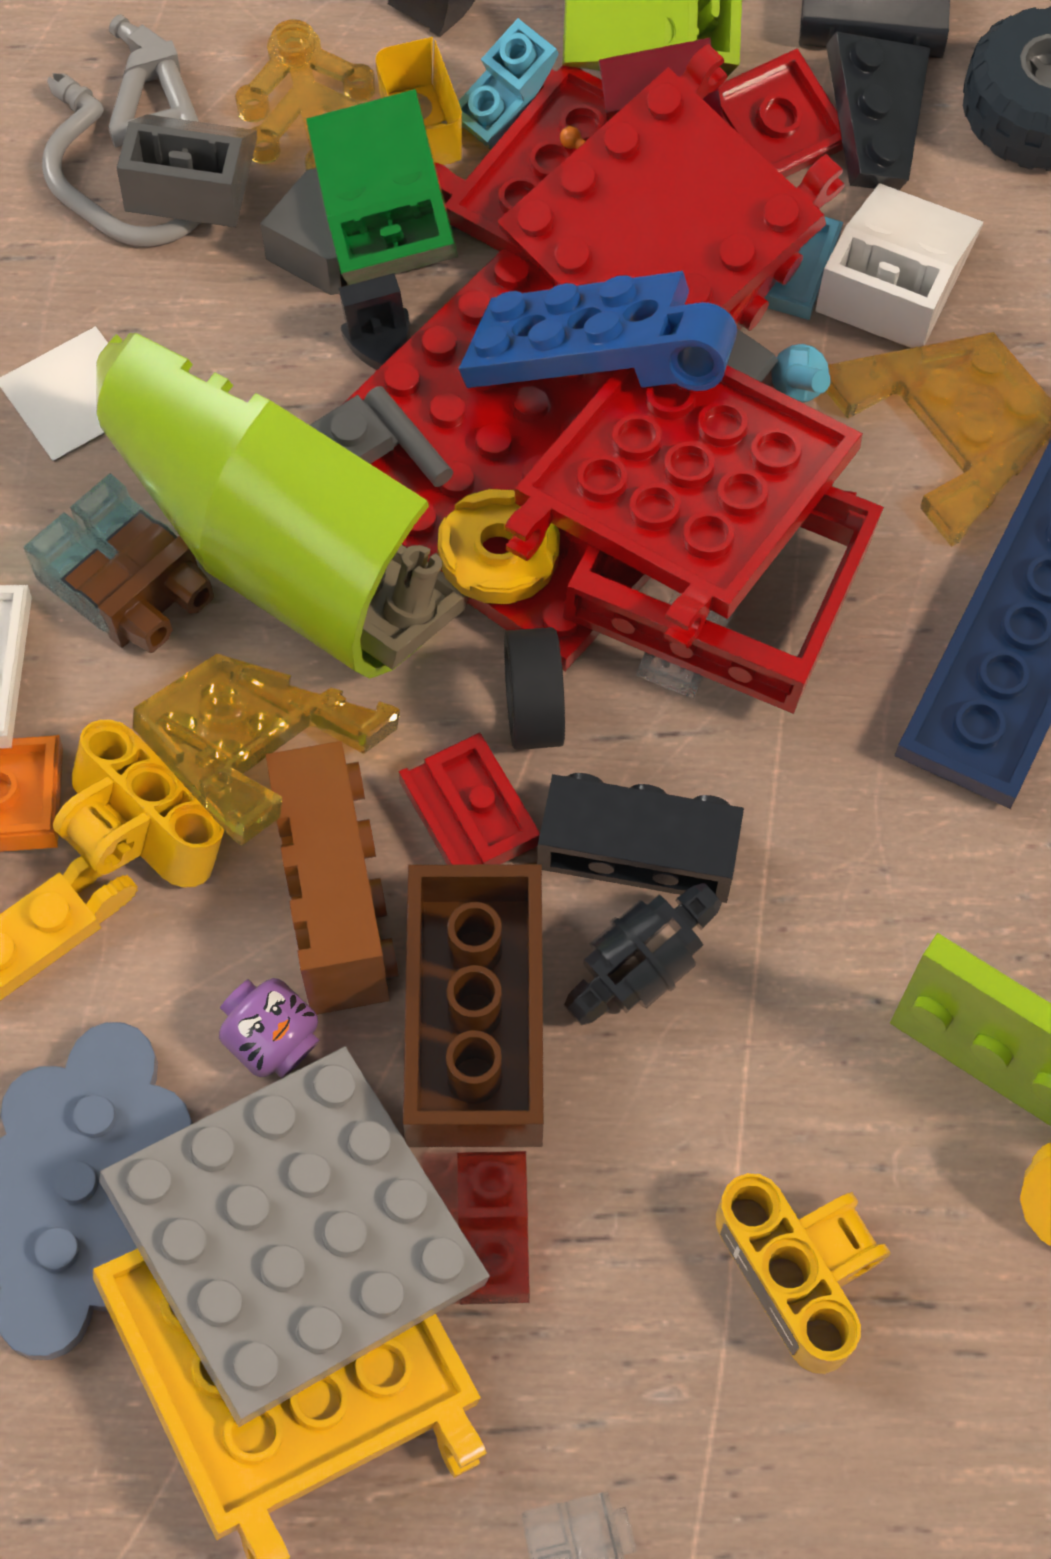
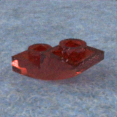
[457,1151,530,1305]

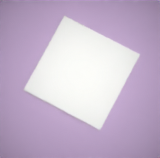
[0,326,108,461]

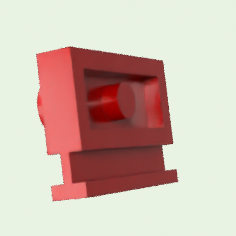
[398,732,540,865]

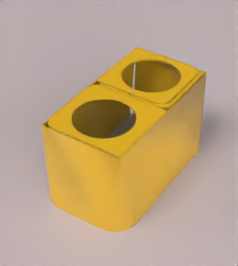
[375,37,462,165]

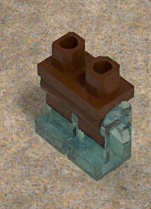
[23,473,214,653]

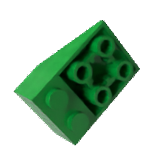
[306,89,458,285]

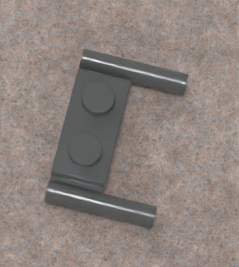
[310,386,453,487]

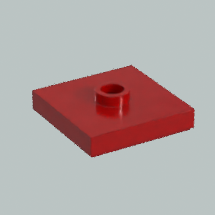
[718,48,844,178]

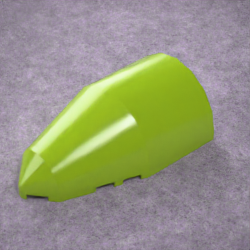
[96,333,429,679]

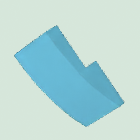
[458,18,559,150]

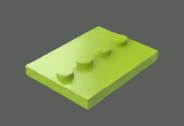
[890,933,1051,1126]

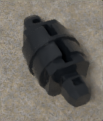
[564,883,722,1026]

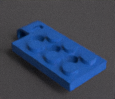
[459,271,737,391]

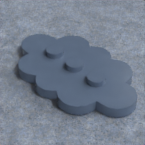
[0,1022,193,1360]

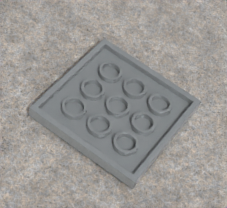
[99,1047,490,1427]

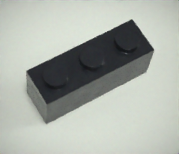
[537,773,744,903]

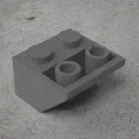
[117,114,257,228]

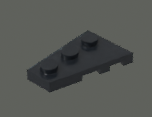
[826,32,930,190]

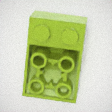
[562,0,742,76]

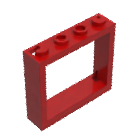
[563,486,884,714]

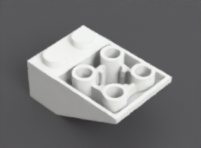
[815,183,983,352]

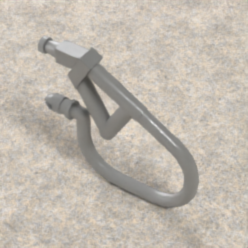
[42,14,201,247]

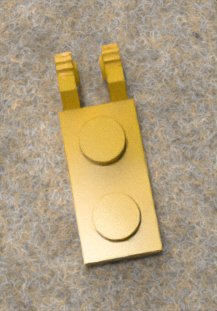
[0,853,138,1001]

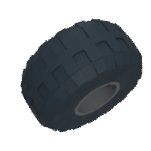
[962,6,1051,171]

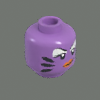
[219,978,320,1078]

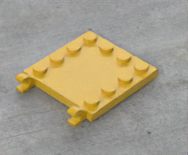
[93,1249,487,1559]

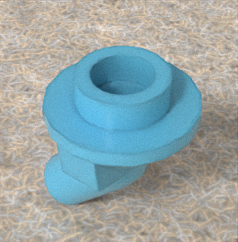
[771,344,830,402]

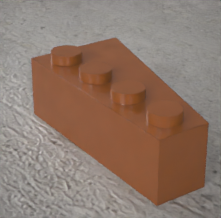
[265,741,399,1015]

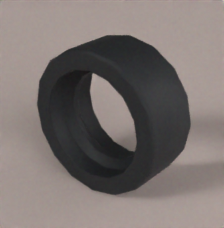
[504,627,565,750]

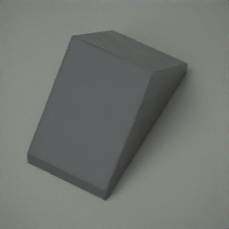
[260,168,341,295]

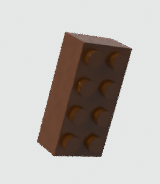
[403,864,544,1147]

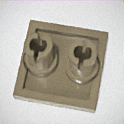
[360,545,469,670]

